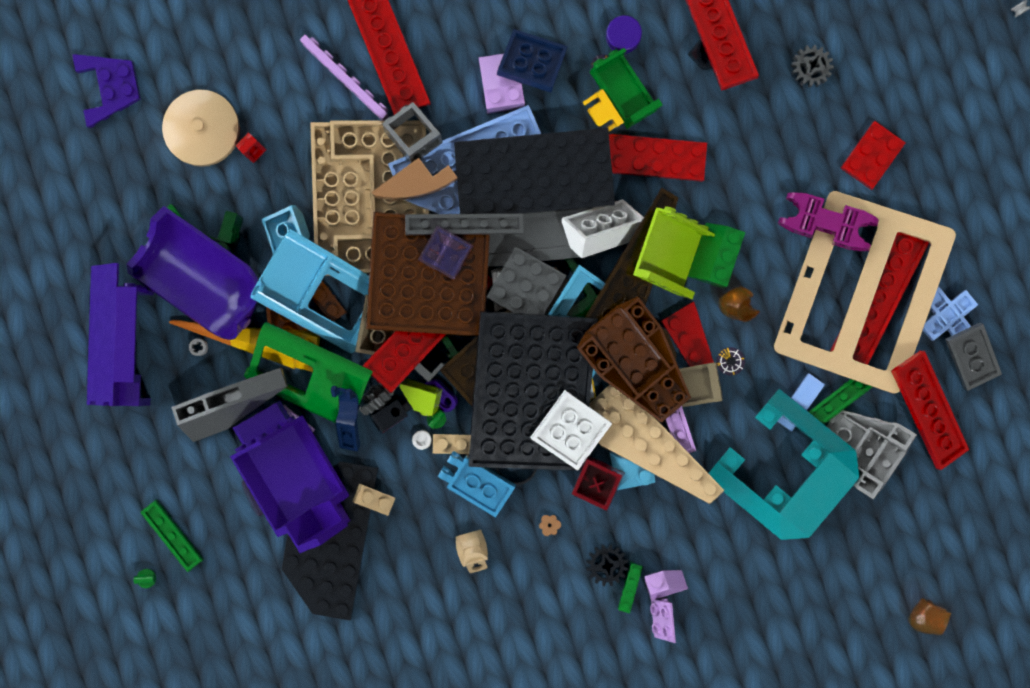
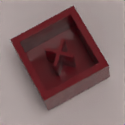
[572,456,625,511]

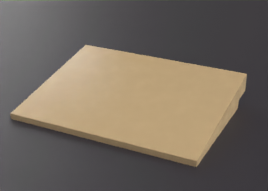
[310,121,429,276]

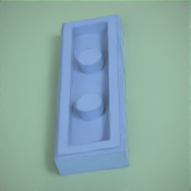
[777,374,825,431]

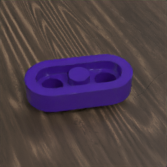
[425,378,458,412]

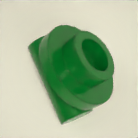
[427,409,446,429]
[134,569,156,588]

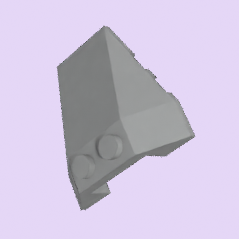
[826,410,917,500]

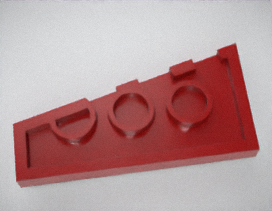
[661,301,714,367]

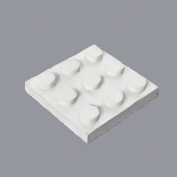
[530,390,612,470]

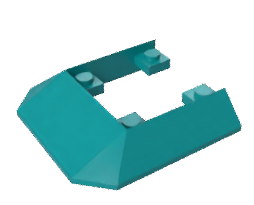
[708,389,859,540]

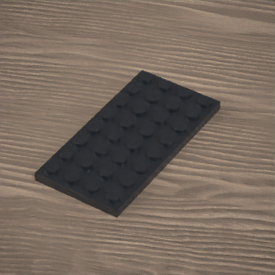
[454,128,615,214]

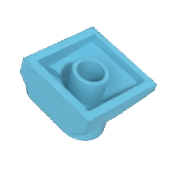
[261,205,310,254]
[609,452,655,490]

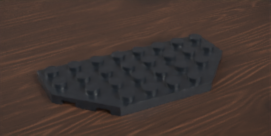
[282,461,379,621]

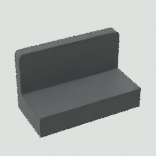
[414,361,445,382]

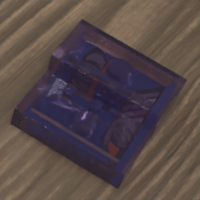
[418,225,474,280]

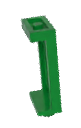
[590,48,663,129]

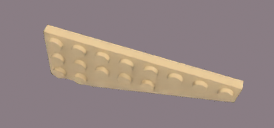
[589,385,724,504]

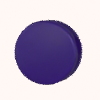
[606,15,642,54]

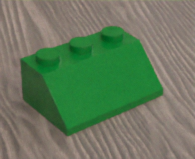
[688,223,745,289]

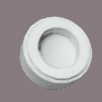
[412,430,432,450]

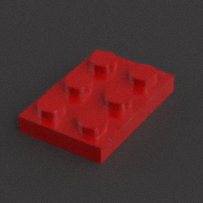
[840,121,906,190]

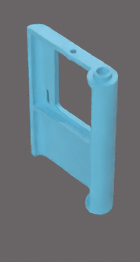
[251,229,369,354]

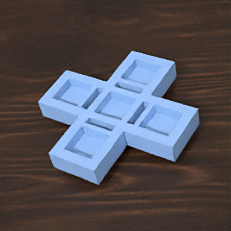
[923,287,978,341]

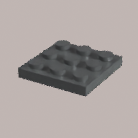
[487,247,567,315]

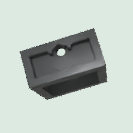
[382,102,443,163]

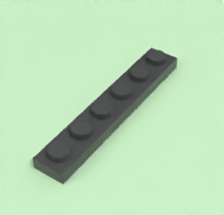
[405,214,524,235]

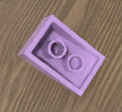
[479,54,525,114]

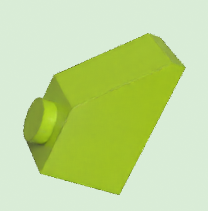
[400,379,443,416]

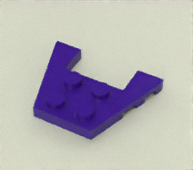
[72,54,141,128]

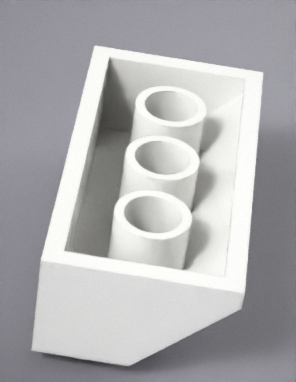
[562,199,643,258]

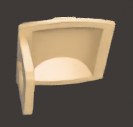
[456,530,488,573]

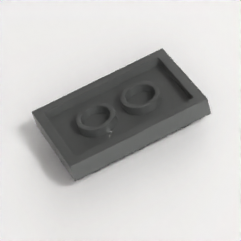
[945,322,1002,391]

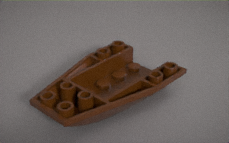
[577,297,691,423]

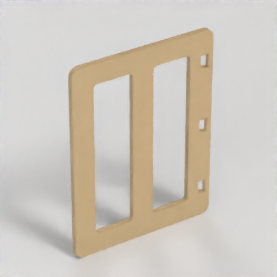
[774,191,956,394]

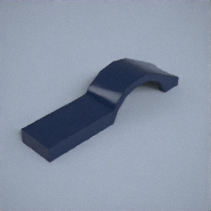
[331,386,360,452]

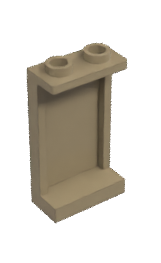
[679,362,723,407]

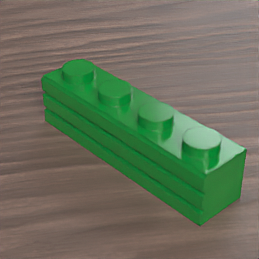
[618,562,643,613]

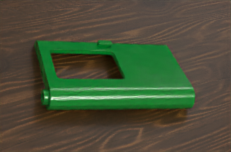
[244,322,373,423]

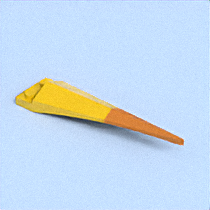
[169,320,320,372]

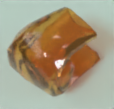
[718,286,760,322]
[908,598,951,635]

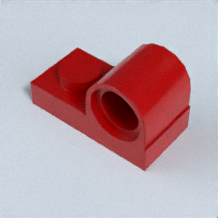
[235,132,266,163]

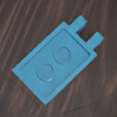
[438,451,516,518]

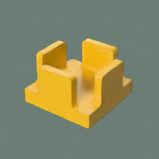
[582,89,624,131]

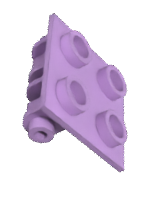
[650,598,676,643]

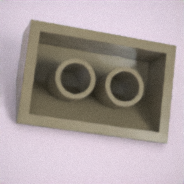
[355,294,395,355]

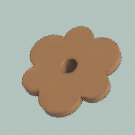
[539,515,561,536]

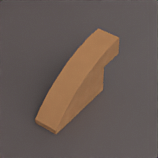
[372,158,458,200]

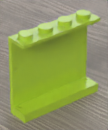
[633,206,715,299]

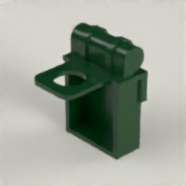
[208,211,243,255]

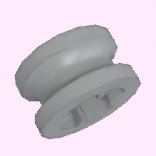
[1011,0,1030,18]
[189,339,208,356]

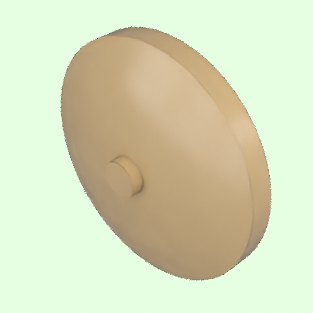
[162,90,240,166]

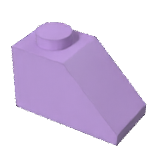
[644,570,688,601]

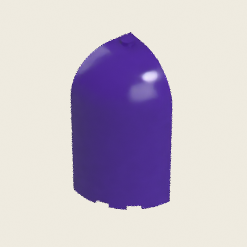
[126,206,258,340]

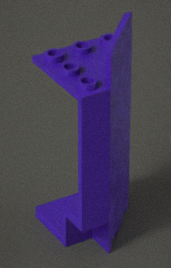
[87,263,154,406]
[230,401,351,553]

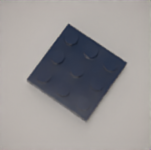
[497,29,568,93]

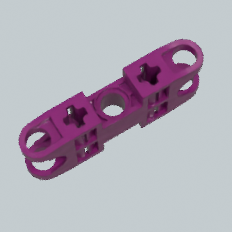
[778,192,879,251]

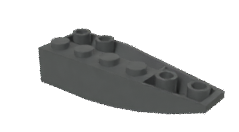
[171,368,288,442]

